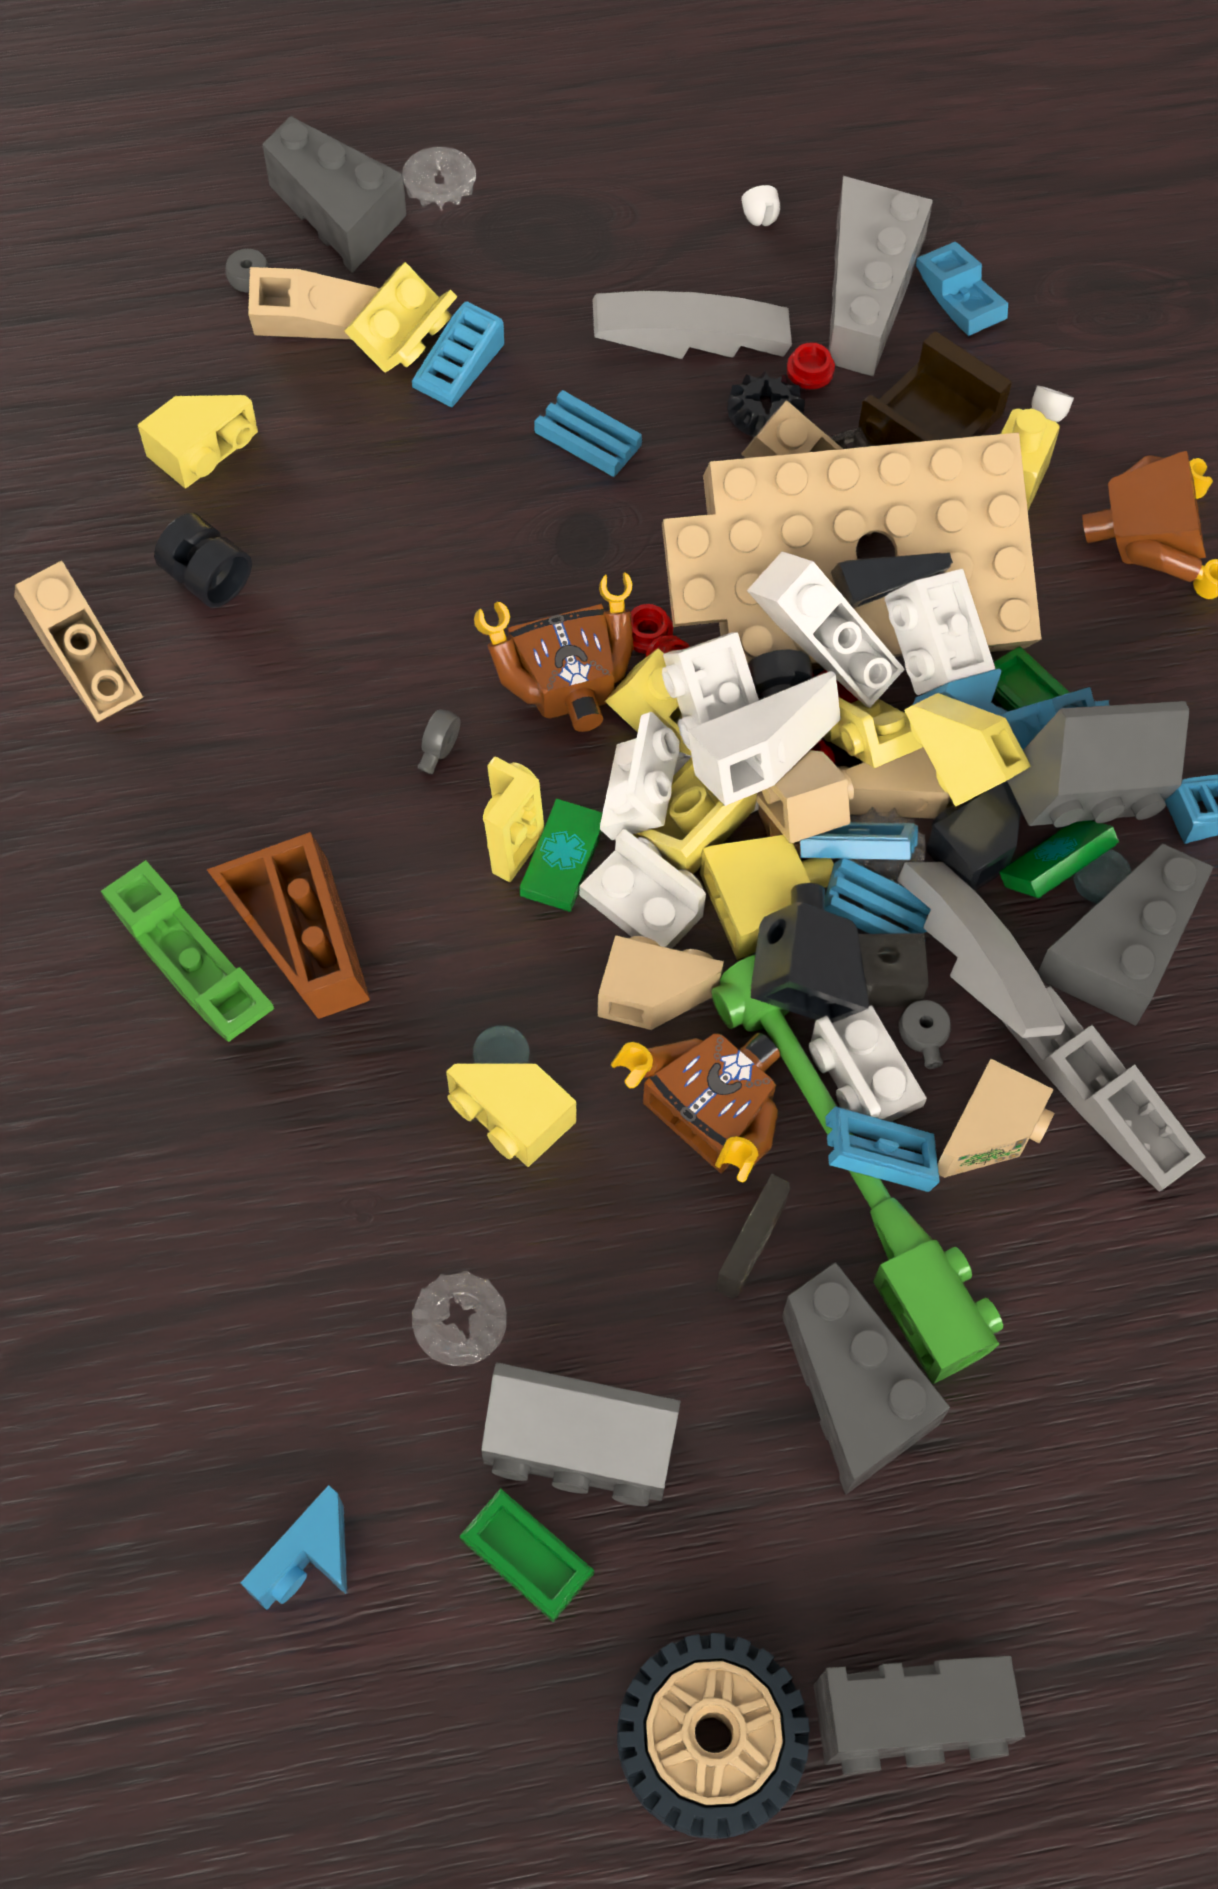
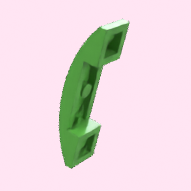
[101,860,274,1042]

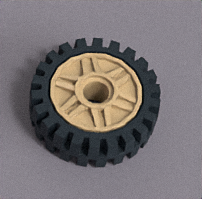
[617,1633,810,1839]

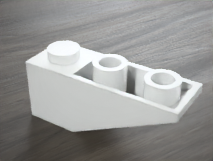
[747,551,904,708]
[687,671,841,806]

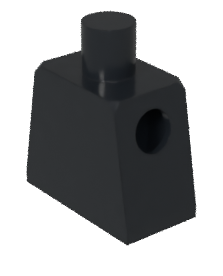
[751,883,869,1023]

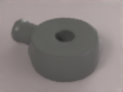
[225,249,270,293]
[417,709,461,774]
[898,1000,951,1069]

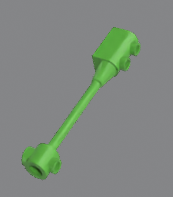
[711,955,1003,1384]

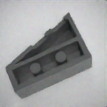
[262,116,407,273]
[1037,844,1214,1026]
[782,1262,950,1495]
[814,1656,1025,1775]

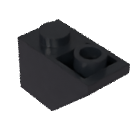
[926,781,1021,891]

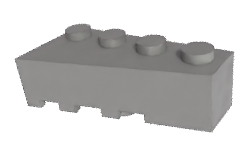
[829,176,933,376]

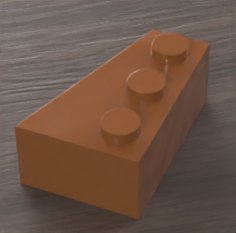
[207,832,370,1019]

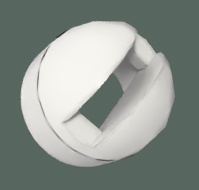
[741,185,780,226]
[1031,385,1074,422]

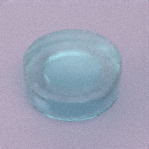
[1074,849,1132,904]
[473,1026,529,1064]

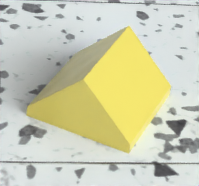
[633,757,758,874]

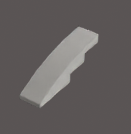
[593,291,792,359]
[897,862,1065,1038]
[1002,986,1206,1191]

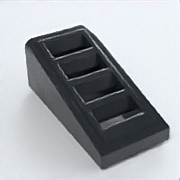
[831,553,953,609]

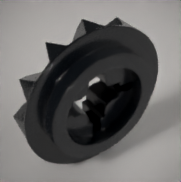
[727,370,805,437]

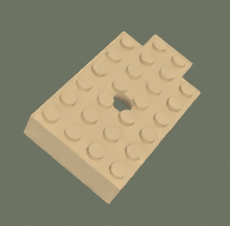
[662,432,1042,670]

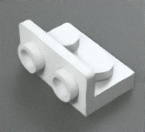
[885,569,995,695]
[662,632,759,750]
[600,712,680,840]
[580,829,706,949]
[809,1005,927,1122]

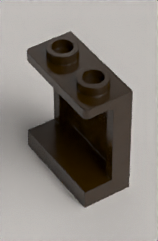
[857,331,1012,446]

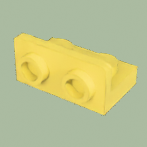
[344,262,457,373]
[823,697,923,768]
[483,757,544,883]

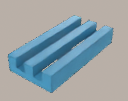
[534,390,642,477]
[800,822,918,860]
[825,859,931,955]
[825,1106,940,1192]

